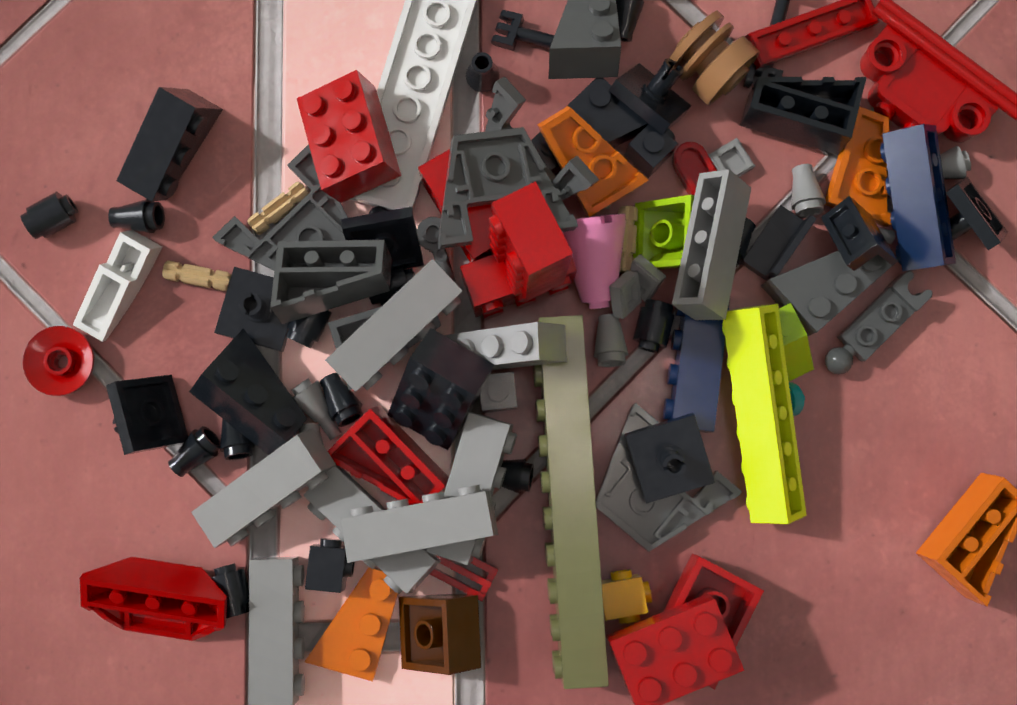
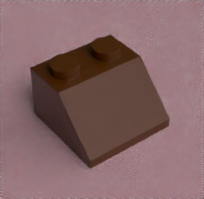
[399,594,481,675]

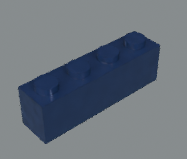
[880,124,956,272]
[663,300,730,433]

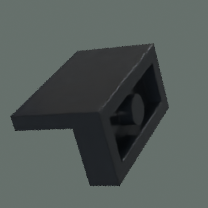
[821,196,898,271]
[742,205,817,281]

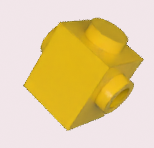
[601,569,652,624]

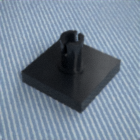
[608,58,691,135]
[946,177,1008,250]
[341,206,424,269]
[214,267,289,352]
[106,374,188,455]
[625,413,715,504]

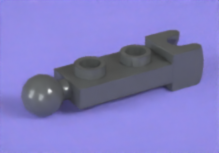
[825,271,932,375]

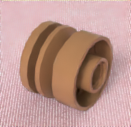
[669,10,760,106]

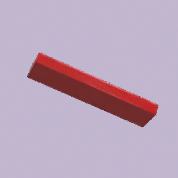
[745,0,880,69]

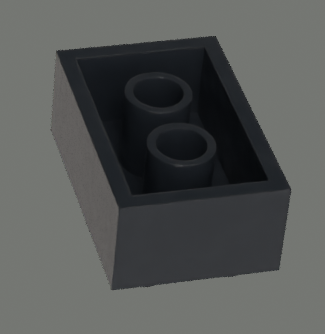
[387,328,494,451]

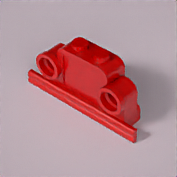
[860,0,1017,143]

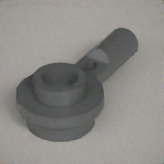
[417,217,456,282]

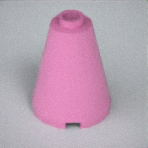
[563,213,626,309]

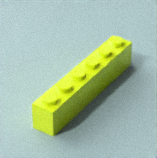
[722,304,807,524]

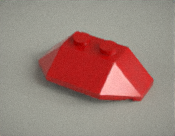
[79,557,227,641]

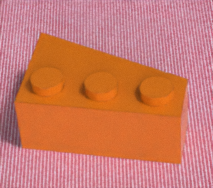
[916,473,1017,607]

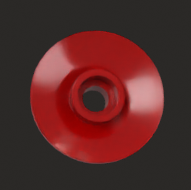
[23,326,94,396]

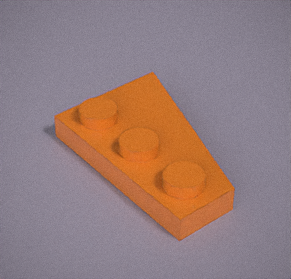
[537,106,649,217]
[824,106,891,227]
[304,567,398,682]

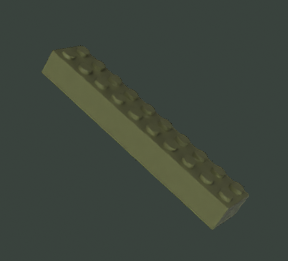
[533,315,609,689]

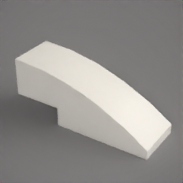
[73,230,162,342]

